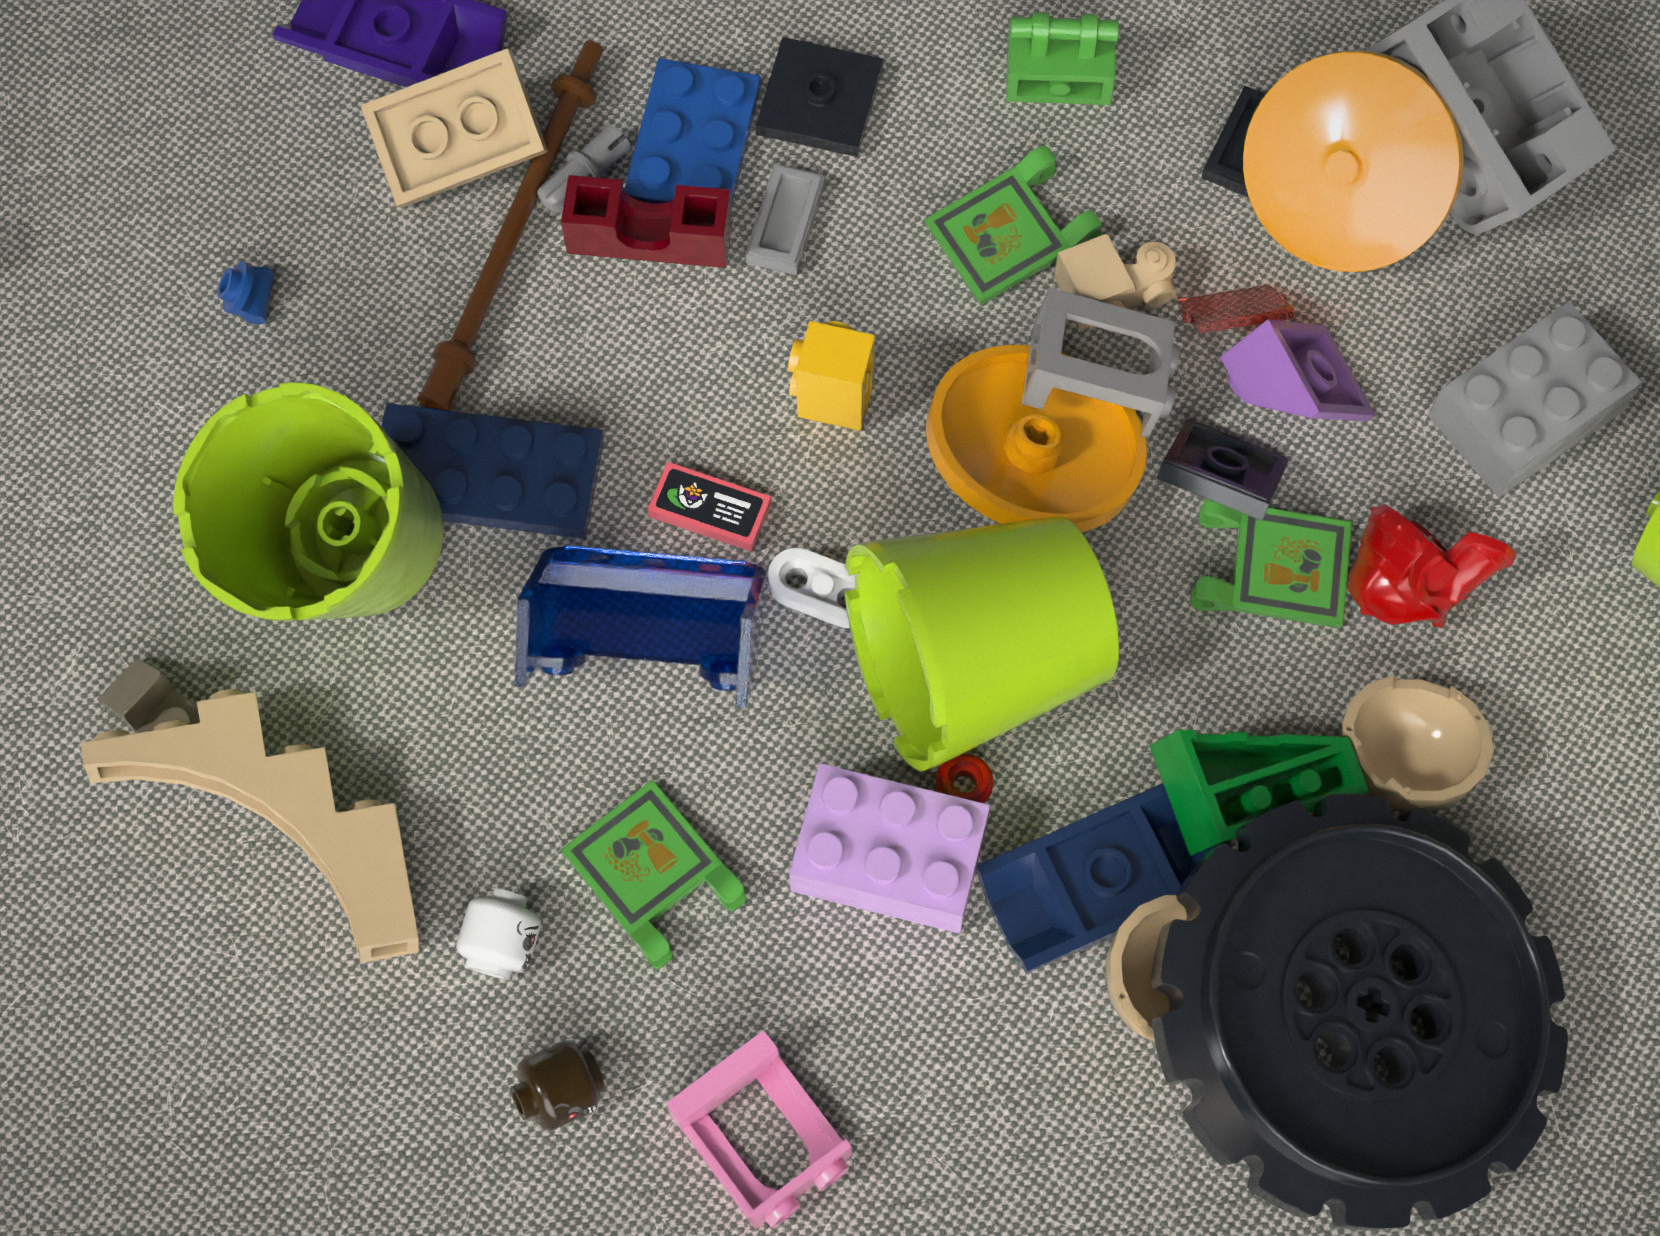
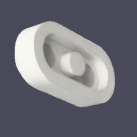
[768,548,855,628]

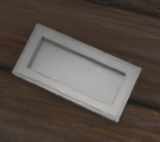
[745,163,826,275]

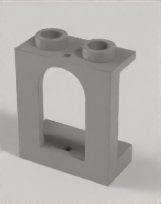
[1021,287,1180,438]

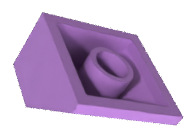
[1220,319,1376,422]

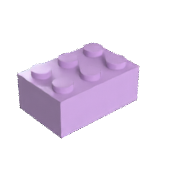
[789,763,990,934]

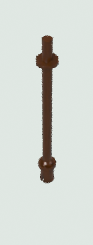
[417,41,604,411]

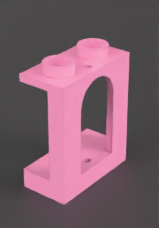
[666,1030,852,1230]

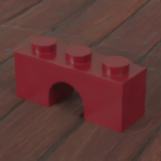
[561,175,733,268]

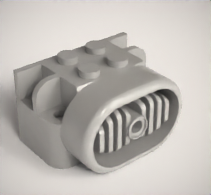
[1365,0,1616,234]

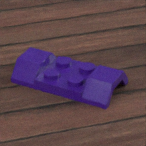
[272,0,508,87]

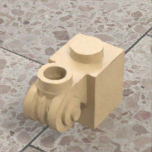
[1054,234,1177,331]

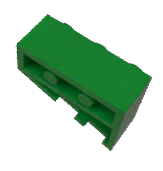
[1149,729,1370,856]

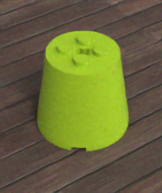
[173,382,443,621]
[845,516,1119,771]

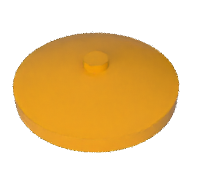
[1243,50,1464,272]
[926,344,1147,532]

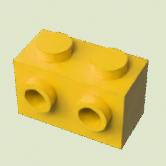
[788,321,875,431]

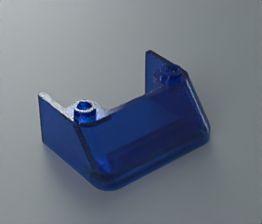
[515,546,766,708]

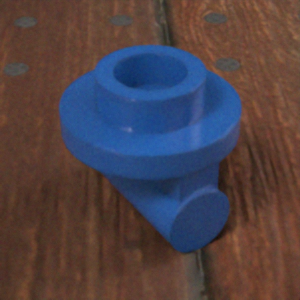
[217,261,274,325]

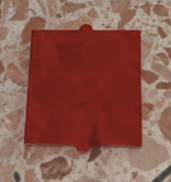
[1178,284,1294,334]

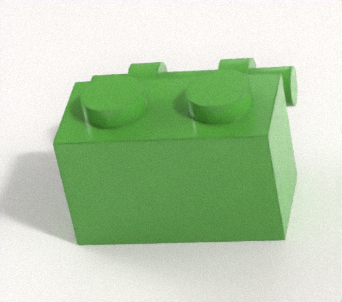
[1006,12,1119,105]

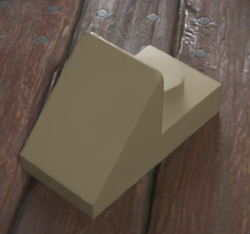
[97,658,200,733]

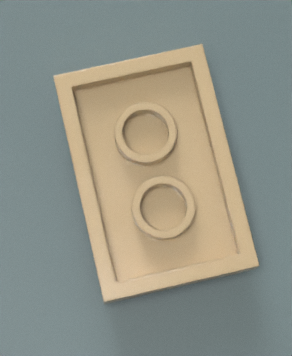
[360,48,548,208]

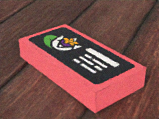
[647,462,772,552]

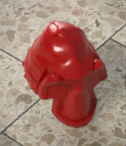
[1348,504,1517,628]

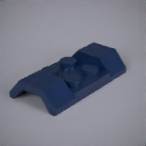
[976,783,1212,973]

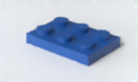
[624,58,761,206]

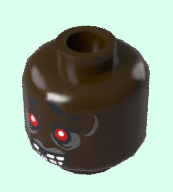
[510,1041,605,1131]

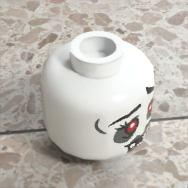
[456,888,541,980]

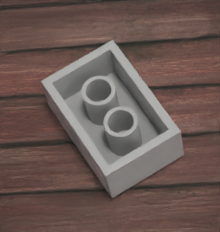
[1428,301,1642,498]

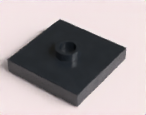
[756,37,883,157]
[1156,419,1289,521]

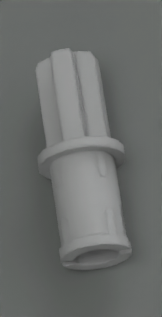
[537,124,631,213]

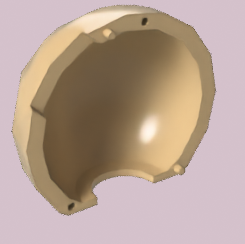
[1341,675,1494,811]
[1105,895,1187,1043]

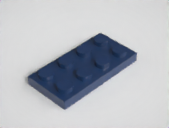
[381,403,604,539]

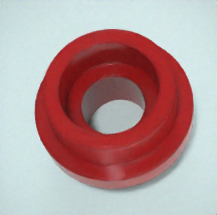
[936,754,994,804]

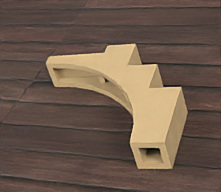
[80,689,419,963]

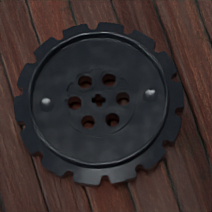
[1151,794,1568,1230]

